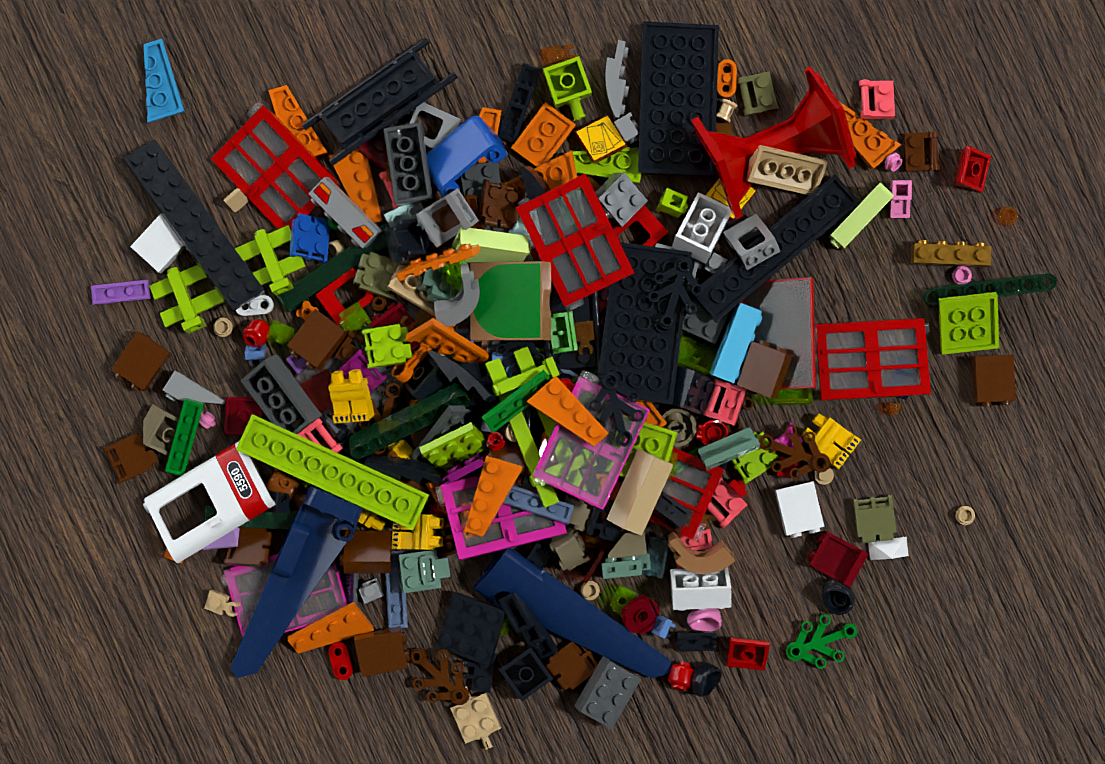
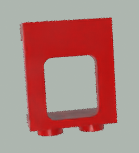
[614,205,668,247]
[316,268,375,327]

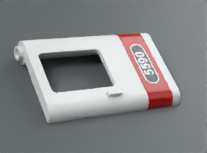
[143,441,276,563]

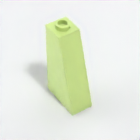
[829,183,894,250]
[451,227,531,263]

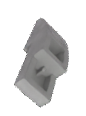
[605,40,629,120]

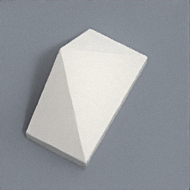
[868,537,909,560]

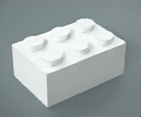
[671,192,731,264]
[670,567,731,611]

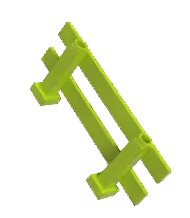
[149,225,306,334]
[485,346,597,508]

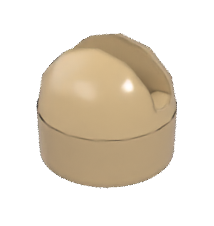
[328,240,345,257]

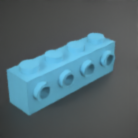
[709,303,762,383]

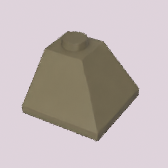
[143,404,179,456]
[607,531,647,559]

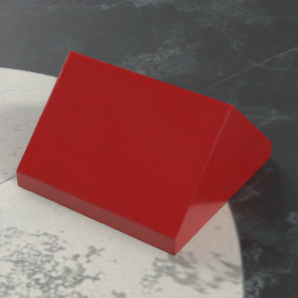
[954,146,991,193]
[727,636,770,671]

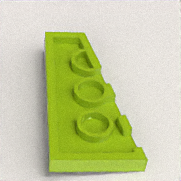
[573,147,641,184]

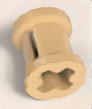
[716,99,738,123]

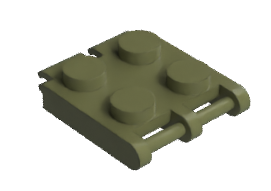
[353,252,398,301]
[853,494,897,543]

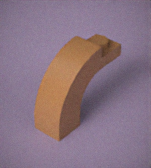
[668,531,736,574]

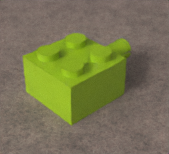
[543,56,592,121]

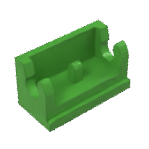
[550,311,578,354]

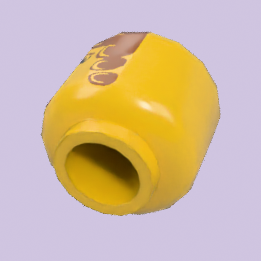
[386,440,414,460]

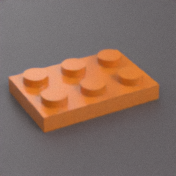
[511,102,576,167]

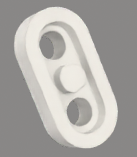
[236,295,274,316]

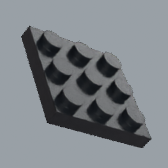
[436,592,506,666]

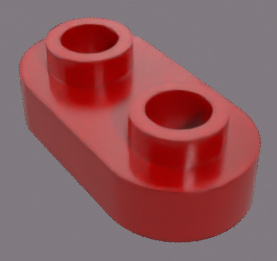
[329,642,353,680]

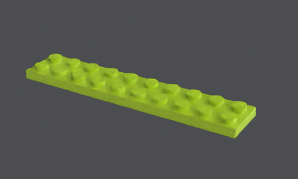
[236,414,429,530]

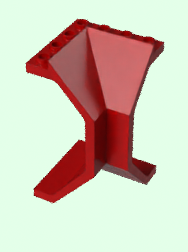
[691,67,856,219]

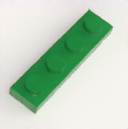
[482,370,551,433]
[165,398,204,476]

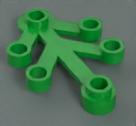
[786,614,857,669]

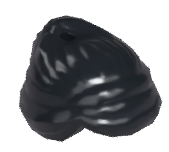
[822,579,855,615]
[691,662,722,697]

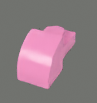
[889,180,912,218]

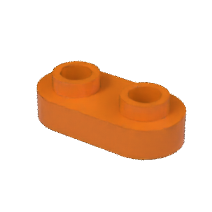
[717,59,737,98]

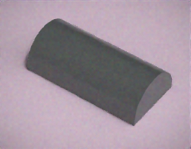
[383,122,433,205]

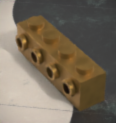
[910,240,991,268]

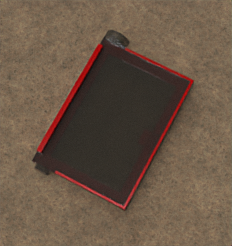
[740,277,816,395]

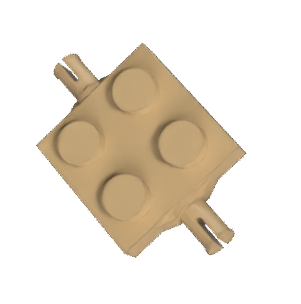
[450,686,502,750]

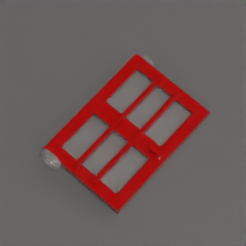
[211,101,340,229]
[516,173,634,312]
[814,318,931,401]
[591,447,724,542]

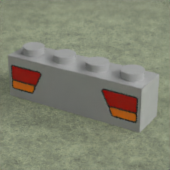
[308,177,382,248]

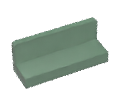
[698,427,760,471]

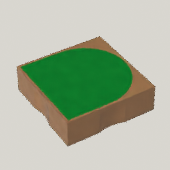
[470,261,551,341]

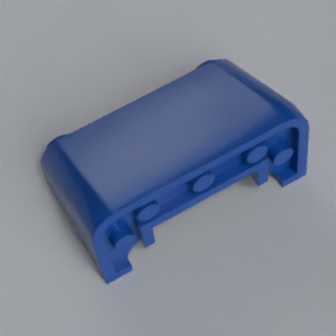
[426,116,508,197]

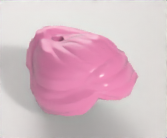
[687,608,722,632]

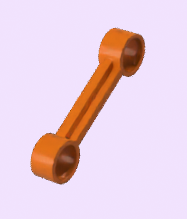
[391,326,454,383]

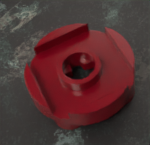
[621,595,660,634]

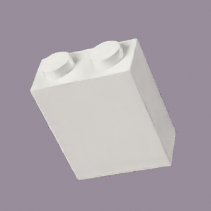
[130,214,185,274]
[774,481,824,538]

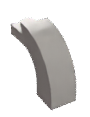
[434,263,480,327]

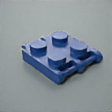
[289,213,330,264]

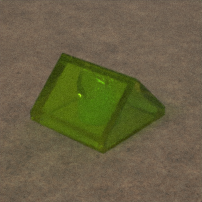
[678,335,718,376]
[771,375,813,406]

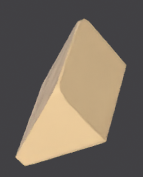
[224,188,249,212]

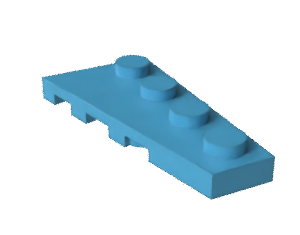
[144,39,185,123]

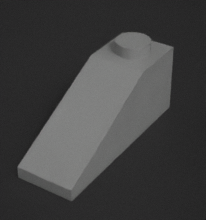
[163,371,226,404]

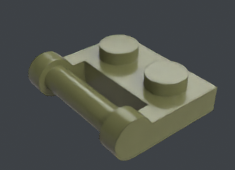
[736,71,778,116]

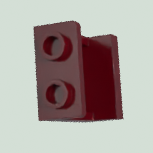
[369,302,420,352]
[807,531,869,587]

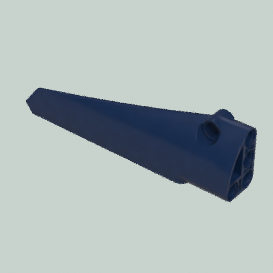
[230,484,364,678]
[473,548,671,678]

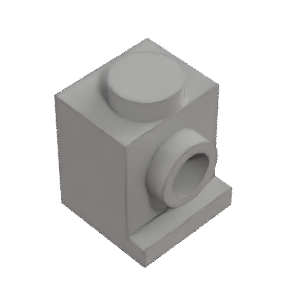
[614,112,639,144]
[701,252,727,276]
[359,578,384,604]

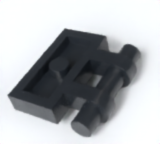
[586,496,622,543]

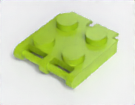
[362,324,412,369]
[732,432,779,484]

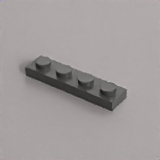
[411,405,467,462]

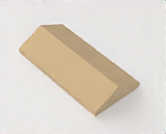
[746,145,829,195]
[387,264,455,327]
[607,448,674,536]

